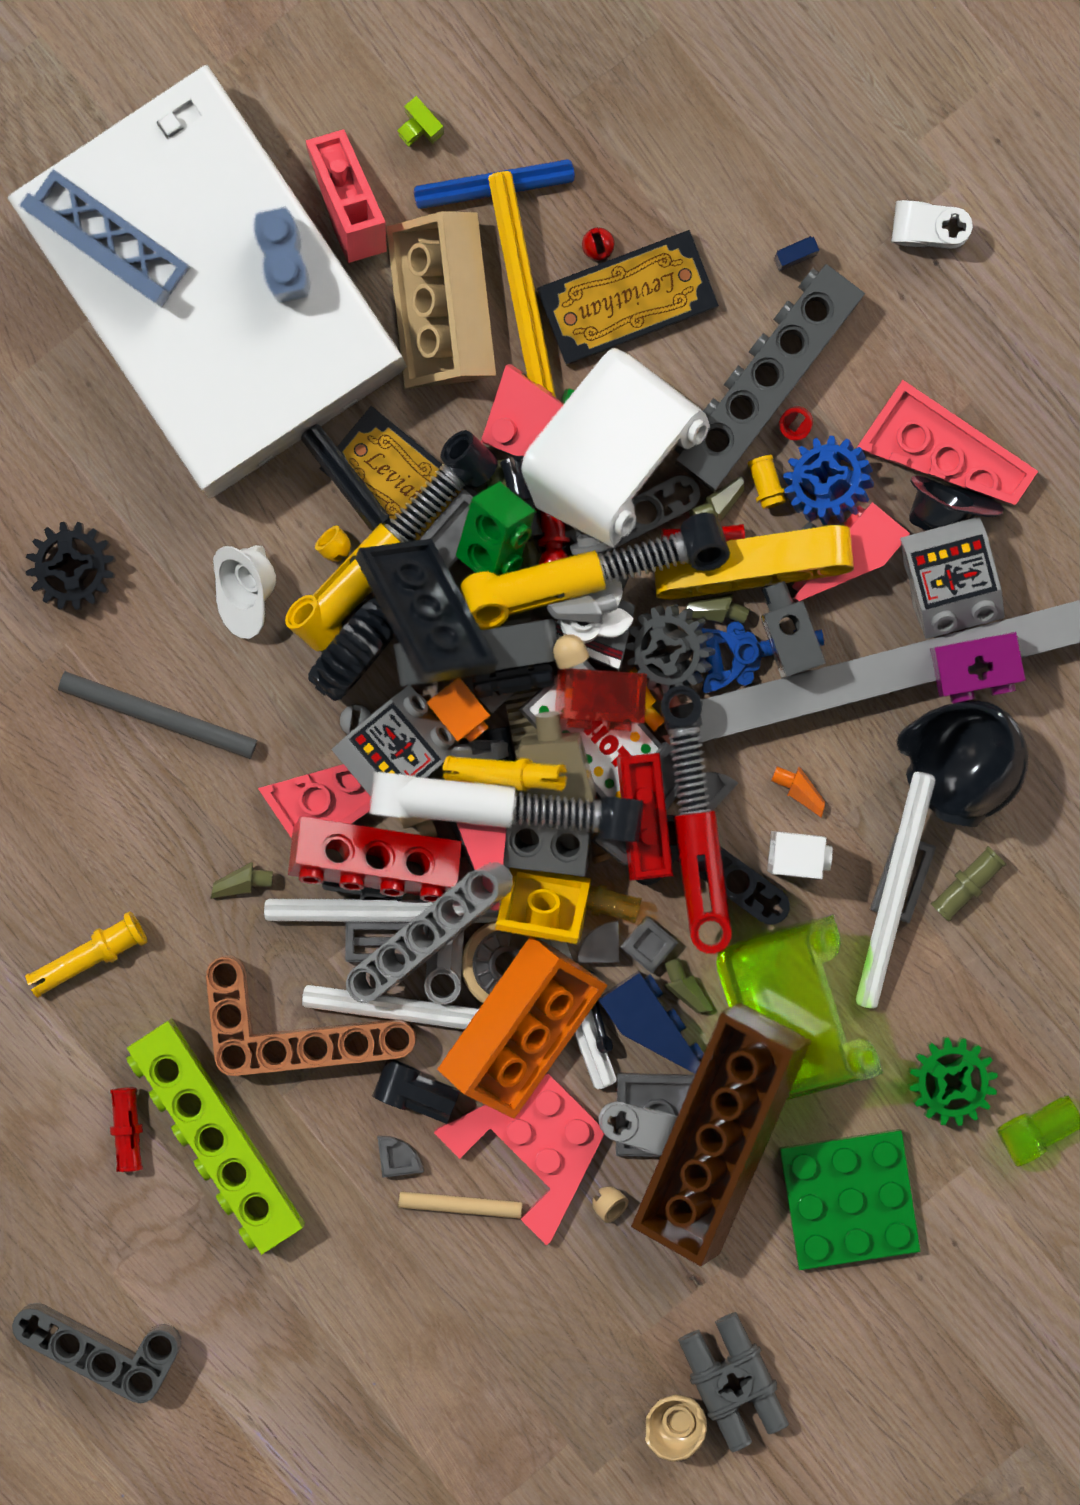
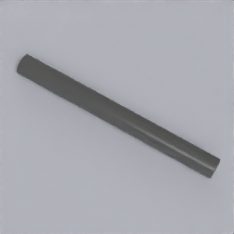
[58,671,257,759]

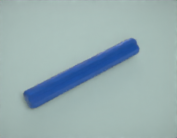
[414,159,575,209]

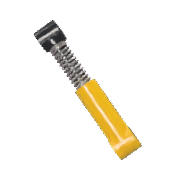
[285,430,498,651]
[460,513,730,630]

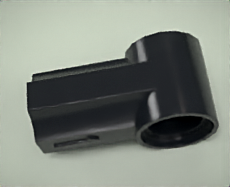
[372,1059,460,1124]

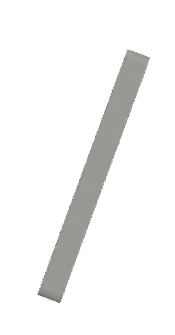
[667,600,1080,748]

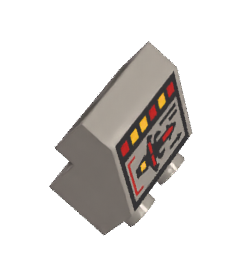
[900,516,1005,639]
[331,685,460,796]

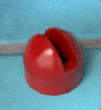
[582,227,615,262]
[779,406,813,440]

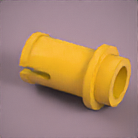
[747,454,786,509]

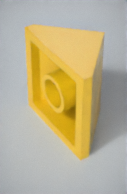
[495,868,591,944]

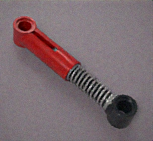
[660,686,732,954]

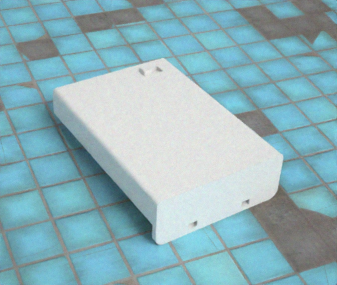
[8,65,407,498]

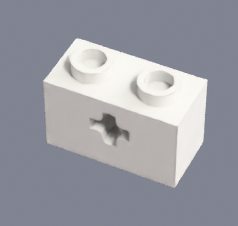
[767,831,832,879]

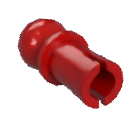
[537,510,570,565]

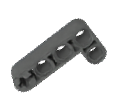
[394,619,558,686]
[12,1303,182,1403]

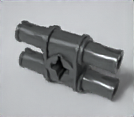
[678,1312,789,1452]

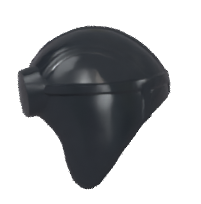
[896,700,1028,827]

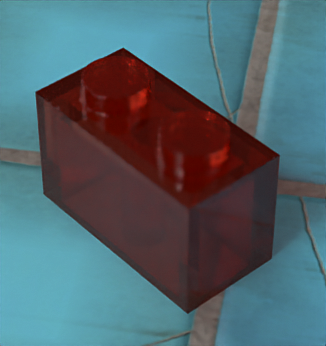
[555,668,647,732]

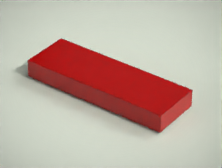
[616,753,673,880]

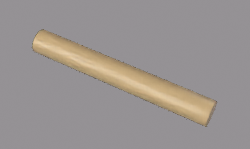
[399,1192,522,1219]

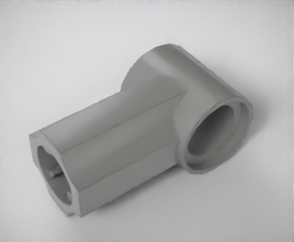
[424,927,465,1005]

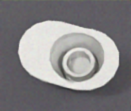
[213,545,276,639]

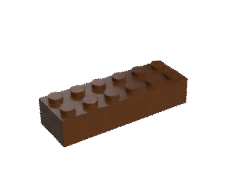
[631,1002,812,1267]

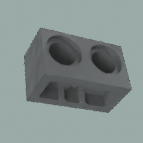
[503,821,593,877]

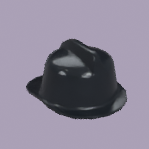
[909,475,1004,531]

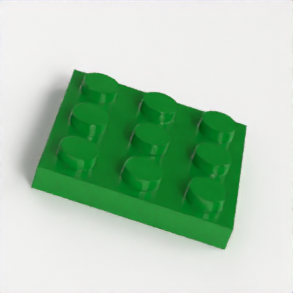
[779,1129,920,1270]

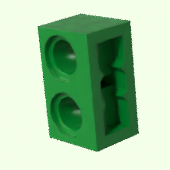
[456,481,535,576]

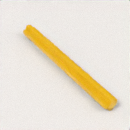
[488,171,556,398]

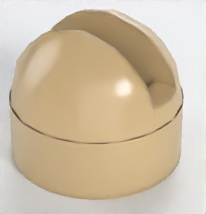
[553,634,589,669]
[592,1186,629,1223]

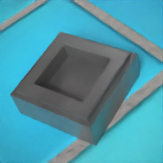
[620,916,678,974]

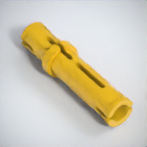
[443,755,567,792]

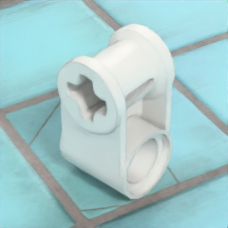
[891,200,973,249]

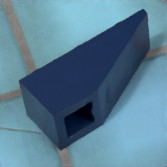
[598,971,704,1074]

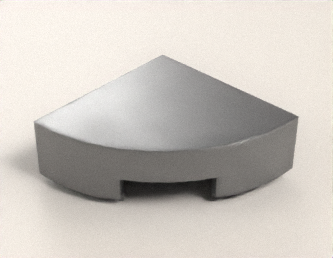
[451,740,508,760]
[703,772,738,811]
[578,921,619,963]
[377,1135,424,1178]

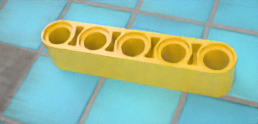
[654,525,854,600]

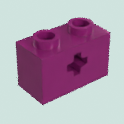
[930,632,1026,703]

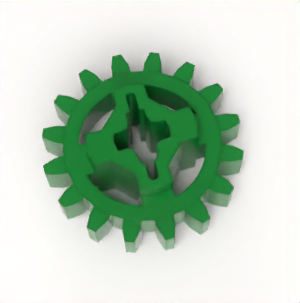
[908,1036,998,1126]

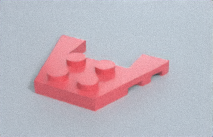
[434,1072,605,1245]

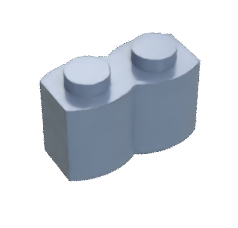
[254,207,310,303]

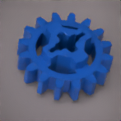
[783,436,874,525]

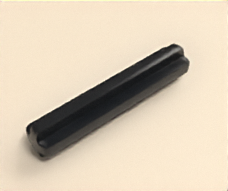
[301,424,390,531]

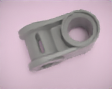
[598,1101,677,1156]

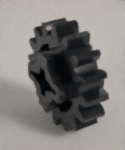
[26,522,116,611]

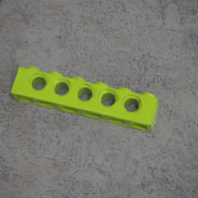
[126,1018,305,1255]

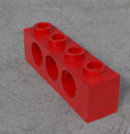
[288,816,462,903]

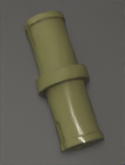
[931,846,1007,922]

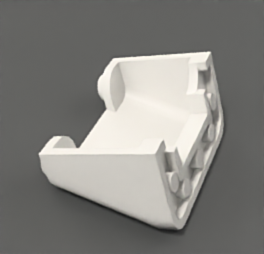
[521,348,710,548]

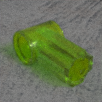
[996,1094,1080,1167]

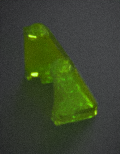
[716,915,883,1101]

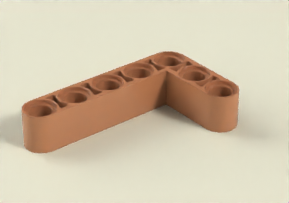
[206,955,417,1076]

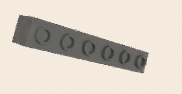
[674,264,865,493]

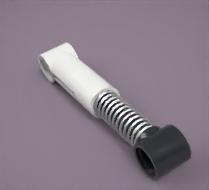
[370,772,644,842]

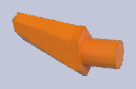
[771,766,825,817]

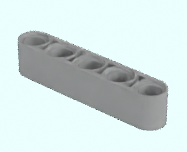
[346,862,513,1003]

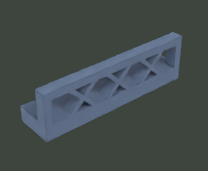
[19,169,190,307]

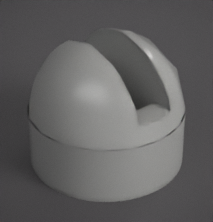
[340,704,372,735]

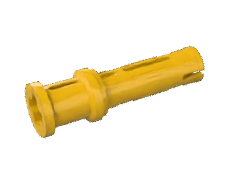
[25,911,148,998]

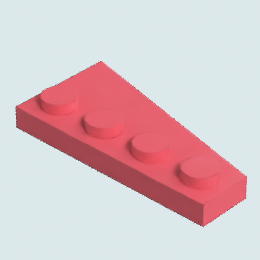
[481,364,633,499]
[856,380,1038,506]

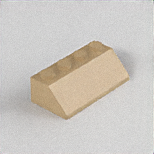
[386,211,496,389]

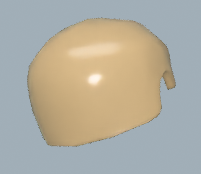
[645,1394,707,1462]

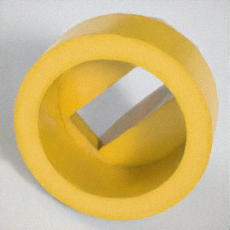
[315,525,351,562]

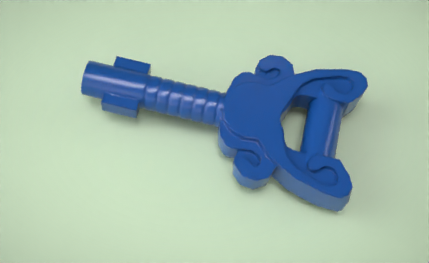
[701,622,824,693]

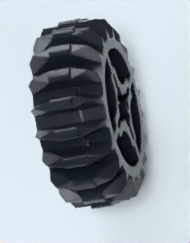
[308,598,395,701]

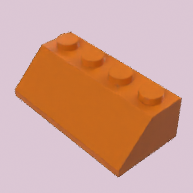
[437,936,608,1119]

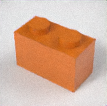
[426,678,491,743]

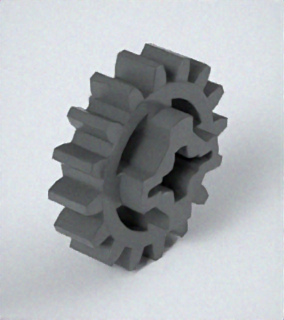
[625,604,716,694]

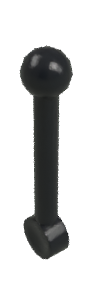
[588,970,613,1054]

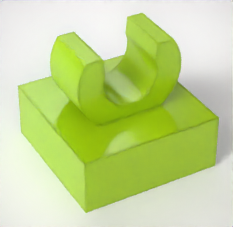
[397,96,444,147]

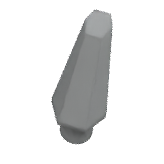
[548,594,617,623]

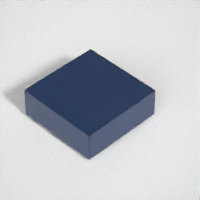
[774,236,819,272]

